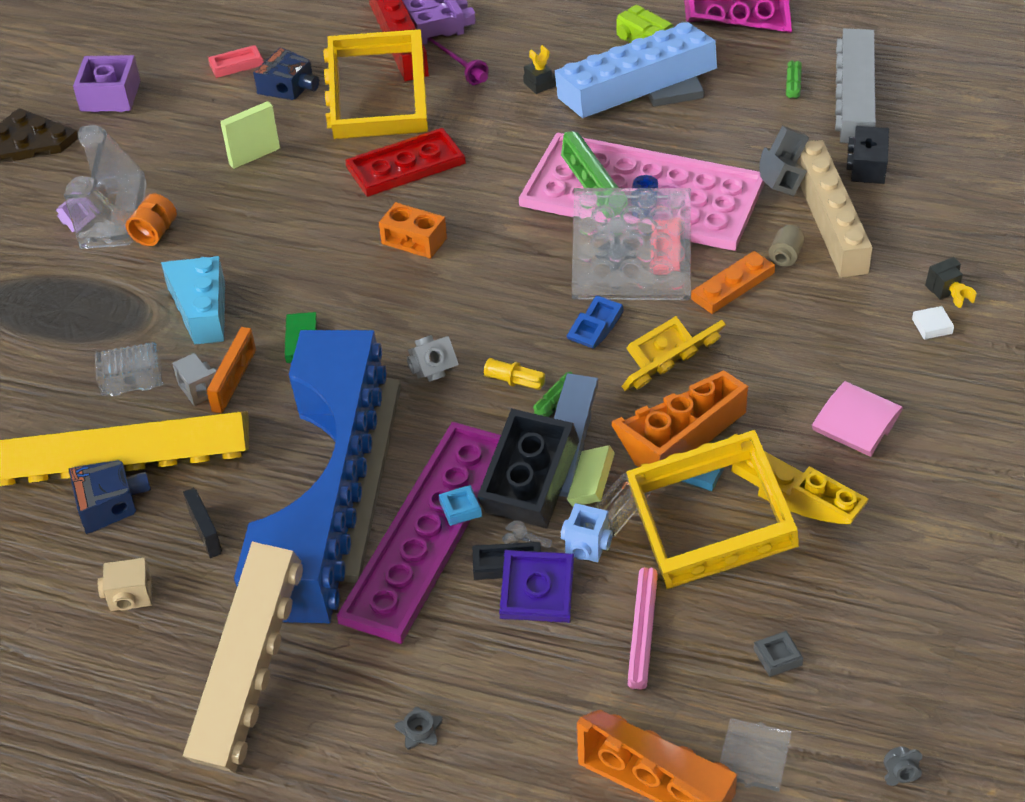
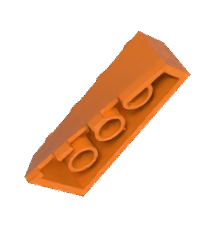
[612,370,748,467]
[577,709,737,802]

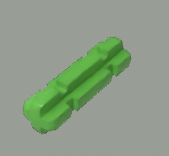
[786,60,802,99]
[533,371,577,417]

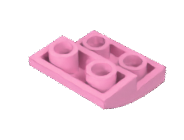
[812,381,903,457]

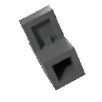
[759,125,809,196]

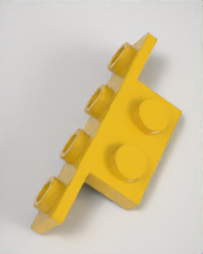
[621,316,726,391]

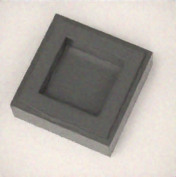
[753,631,803,677]

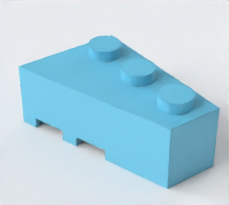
[161,256,225,345]

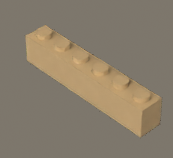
[797,140,872,278]
[183,542,303,773]

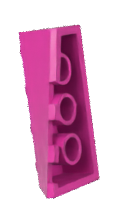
[684,0,792,33]

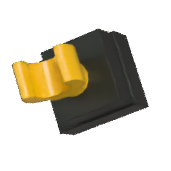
[523,45,556,94]
[925,257,977,308]

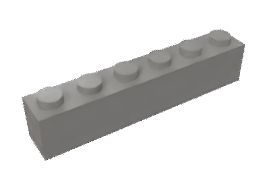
[835,28,876,143]

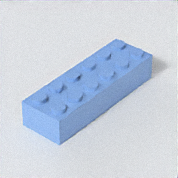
[555,22,717,118]

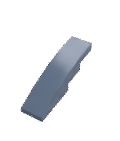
[554,373,598,497]

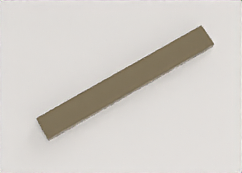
[341,379,401,583]

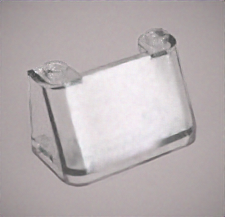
[64,125,146,249]

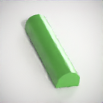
[561,131,628,219]

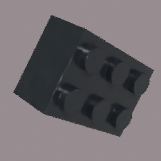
[477,408,579,528]

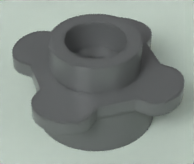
[883,747,922,786]

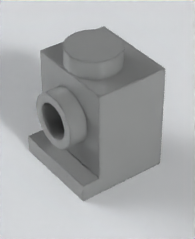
[172,353,216,406]

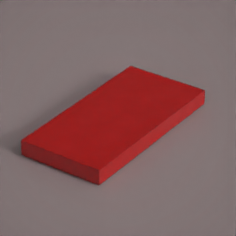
[345,128,466,197]

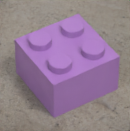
[73,55,141,112]

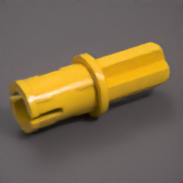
[484,358,545,390]

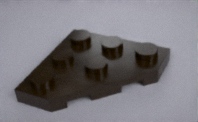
[0,108,79,161]

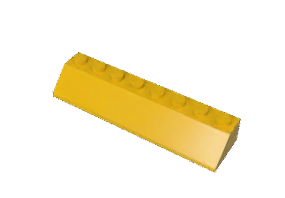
[0,411,249,486]

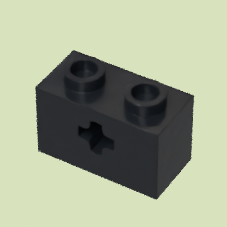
[846,126,889,184]

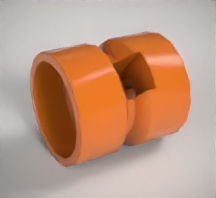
[126,193,177,246]

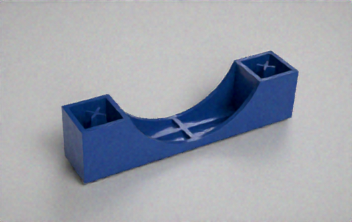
[234,330,387,623]

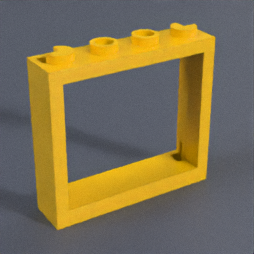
[323,29,428,139]
[626,430,799,589]

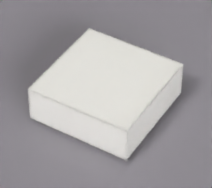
[912,306,954,339]

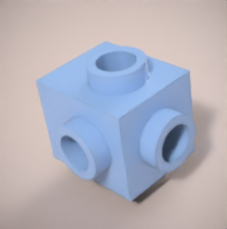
[561,503,613,563]

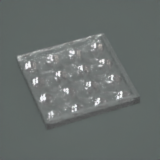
[572,188,691,300]

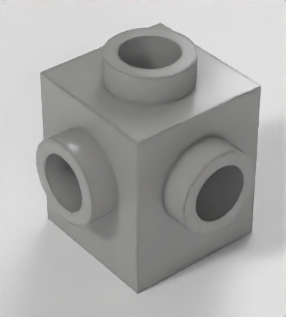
[407,335,459,382]

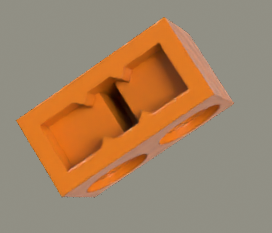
[379,202,447,259]

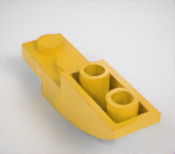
[731,451,868,524]

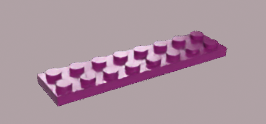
[337,422,501,644]

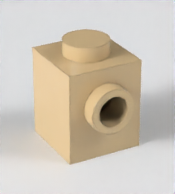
[98,558,152,612]

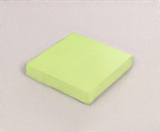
[220,101,280,169]

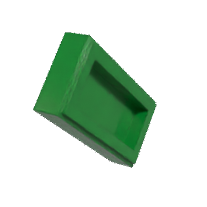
[284,312,317,363]

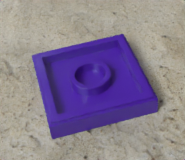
[499,550,574,623]

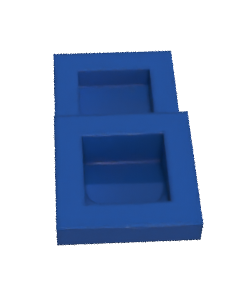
[567,295,624,349]

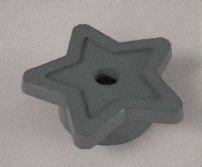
[394,707,442,750]

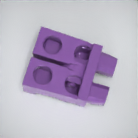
[402,0,475,45]

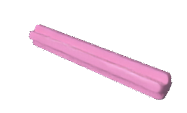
[628,567,658,690]

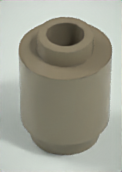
[768,225,804,267]

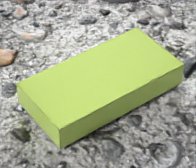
[567,445,615,507]

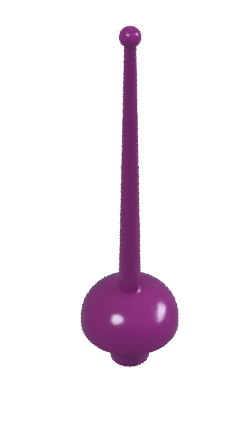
[427,37,489,85]

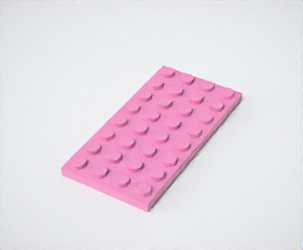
[519,133,765,251]

